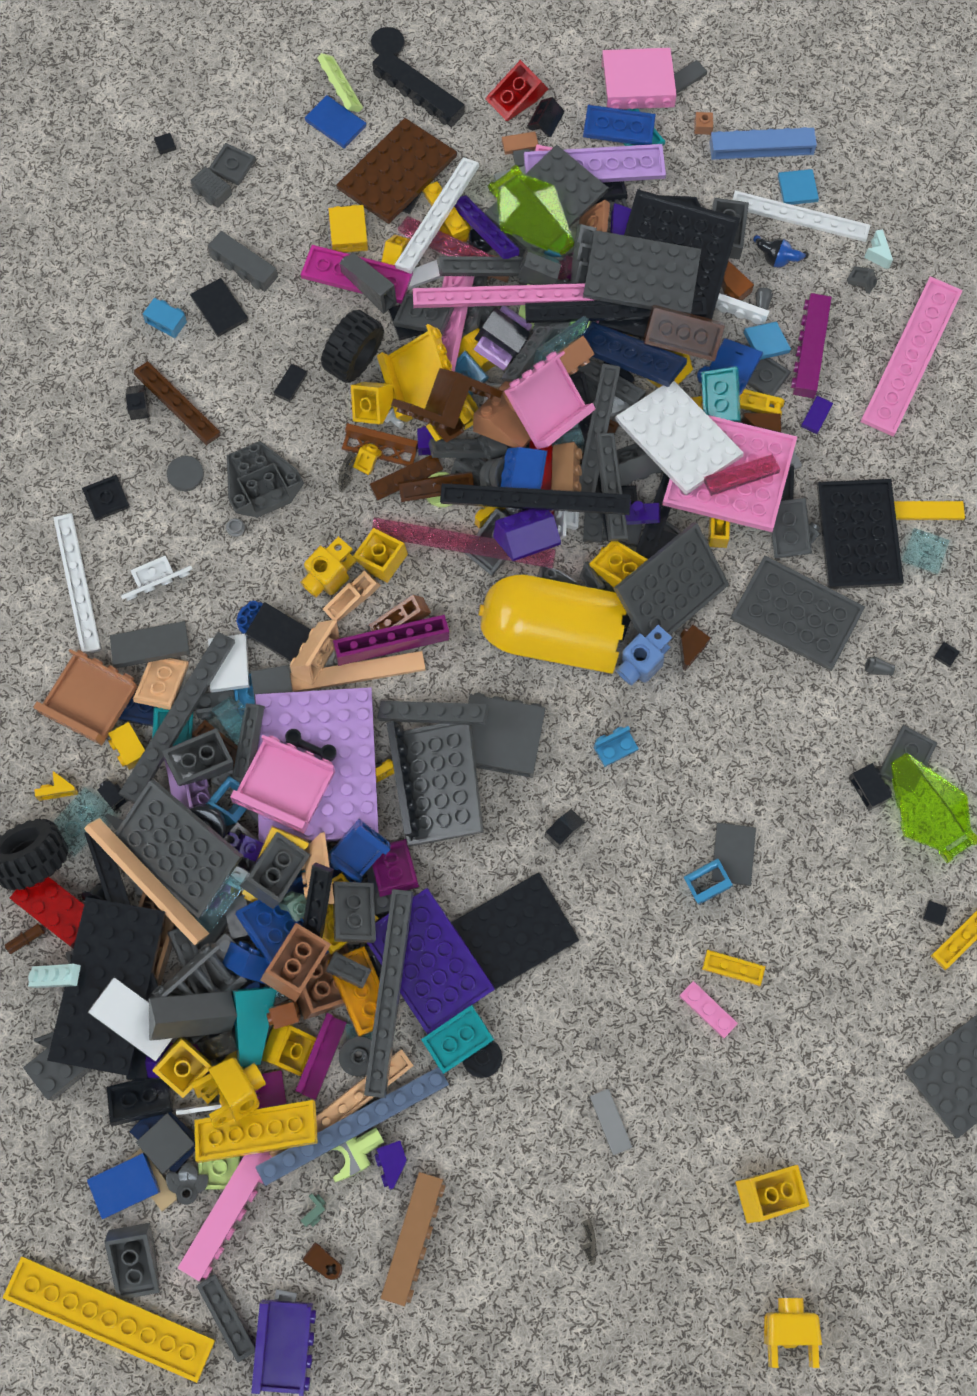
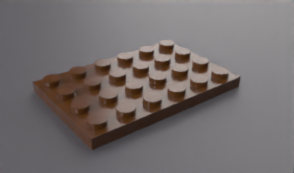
[336,118,457,224]

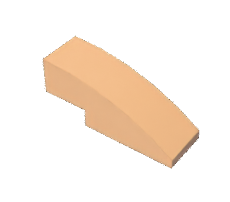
[323,570,381,622]

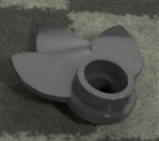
[166,1161,208,1205]

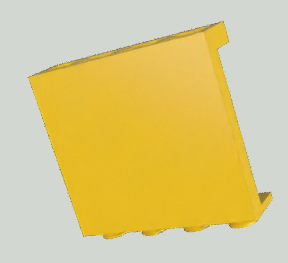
[376,324,452,422]

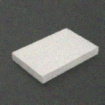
[208,634,250,693]

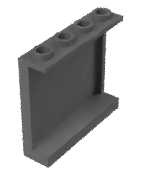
[468,693,545,778]

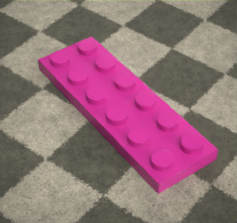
[301,245,413,304]

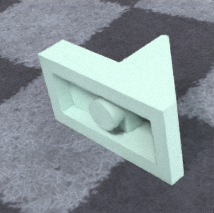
[864,229,893,269]

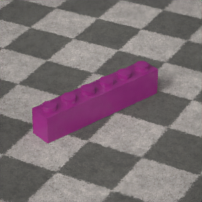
[790,293,832,399]
[333,615,449,666]

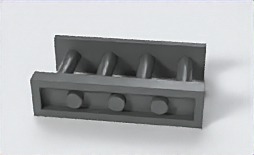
[149,942,247,998]

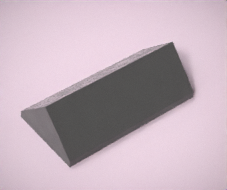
[149,991,237,1041]

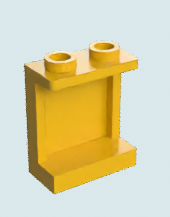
[328,205,368,253]

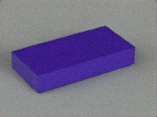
[801,396,833,434]

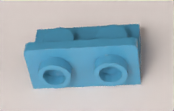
[593,726,639,767]

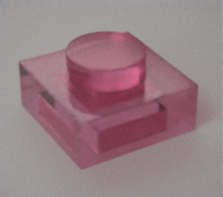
[558,255,573,280]

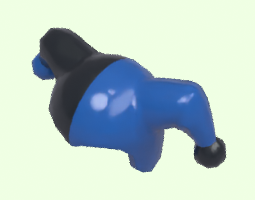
[753,235,809,268]

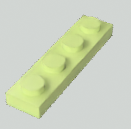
[317,53,363,112]

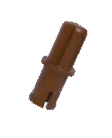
[4,923,45,954]

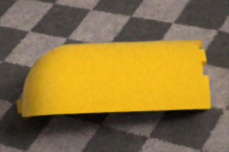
[478,575,626,674]

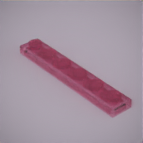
[398,216,494,257]

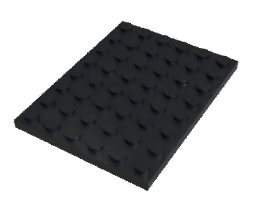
[598,189,740,339]

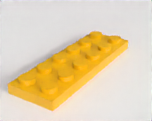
[194,1100,318,1163]

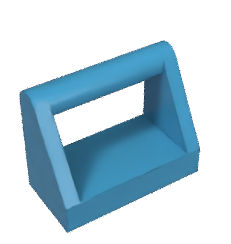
[206,777,247,826]
[684,858,733,905]

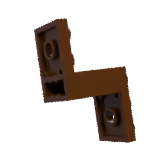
[391,368,503,430]

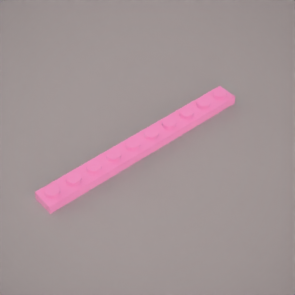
[413,284,594,308]

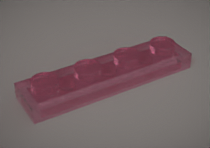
[704,454,780,496]

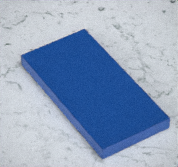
[583,105,656,145]

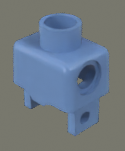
[616,625,672,686]

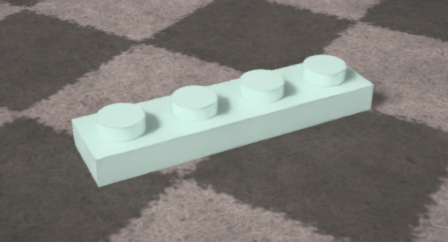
[28,964,81,988]

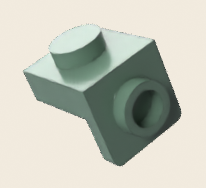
[278,891,307,922]
[300,1193,326,1227]

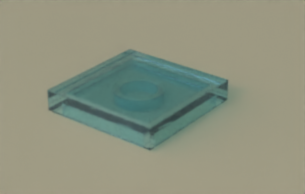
[902,528,950,574]

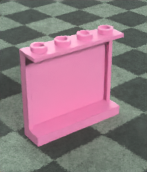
[602,48,676,109]
[504,351,596,449]
[230,735,335,834]

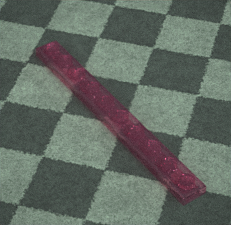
[372,517,556,568]

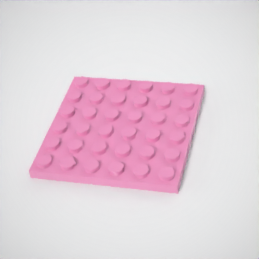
[663,415,797,532]

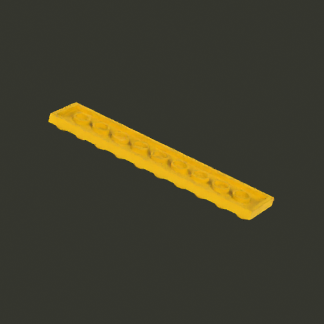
[2,1256,216,1383]

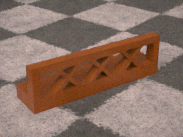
[342,423,418,466]

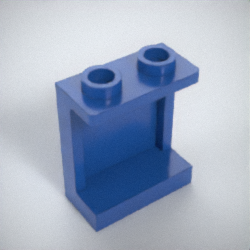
[328,819,391,883]

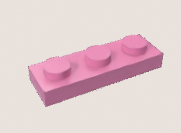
[679,981,738,1039]

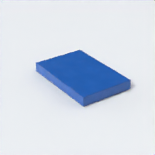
[304,95,366,149]
[87,1153,160,1219]

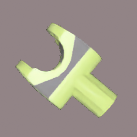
[332,1127,385,1183]

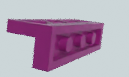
[296,1013,347,1100]

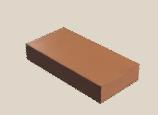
[502,131,539,155]

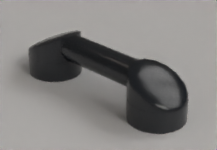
[285,729,337,762]

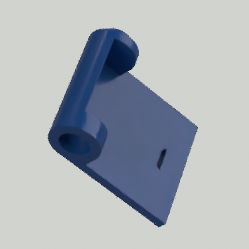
[697,338,763,395]

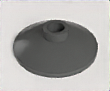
[339,1036,371,1076]

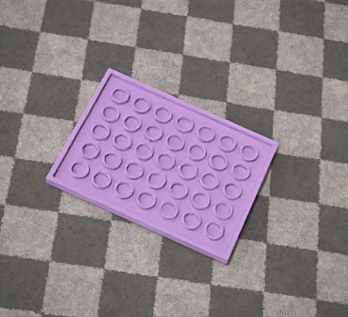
[255,687,379,843]

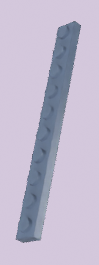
[255,1067,449,1186]

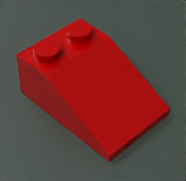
[485,60,548,121]

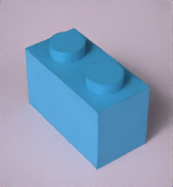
[143,298,187,338]

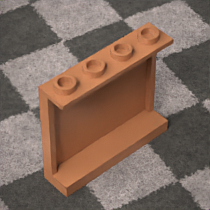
[33,649,138,746]

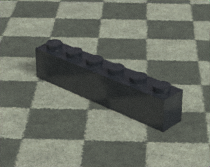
[372,49,465,128]

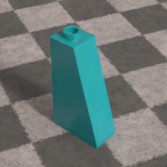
[233,986,277,1069]

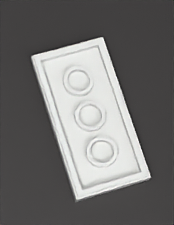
[88,978,172,1061]

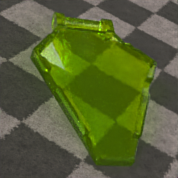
[487,164,574,256]
[890,753,977,863]

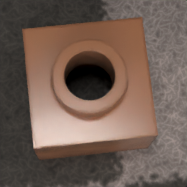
[694,112,713,135]

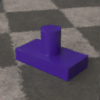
[625,501,661,525]

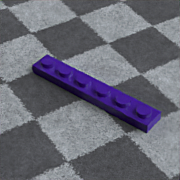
[454,195,519,259]

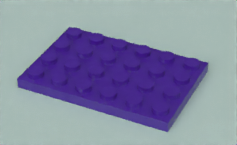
[367,888,495,1035]

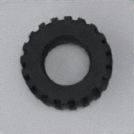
[321,310,384,383]
[0,819,69,890]

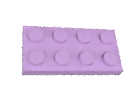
[474,306,532,371]

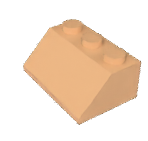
[290,620,340,685]
[301,832,334,904]

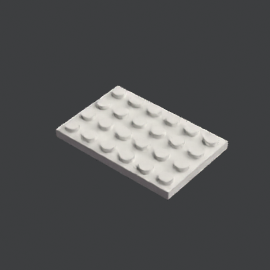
[615,381,744,495]

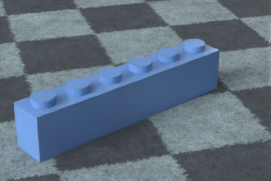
[709,127,817,160]

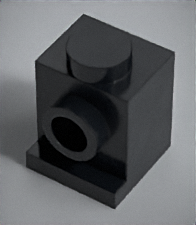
[97,779,129,812]

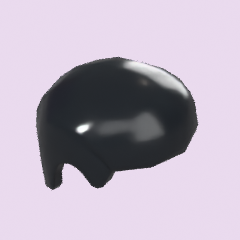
[468,229,493,253]

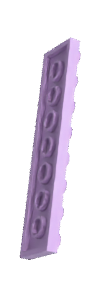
[524,144,666,182]

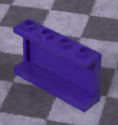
[251,1299,316,1396]

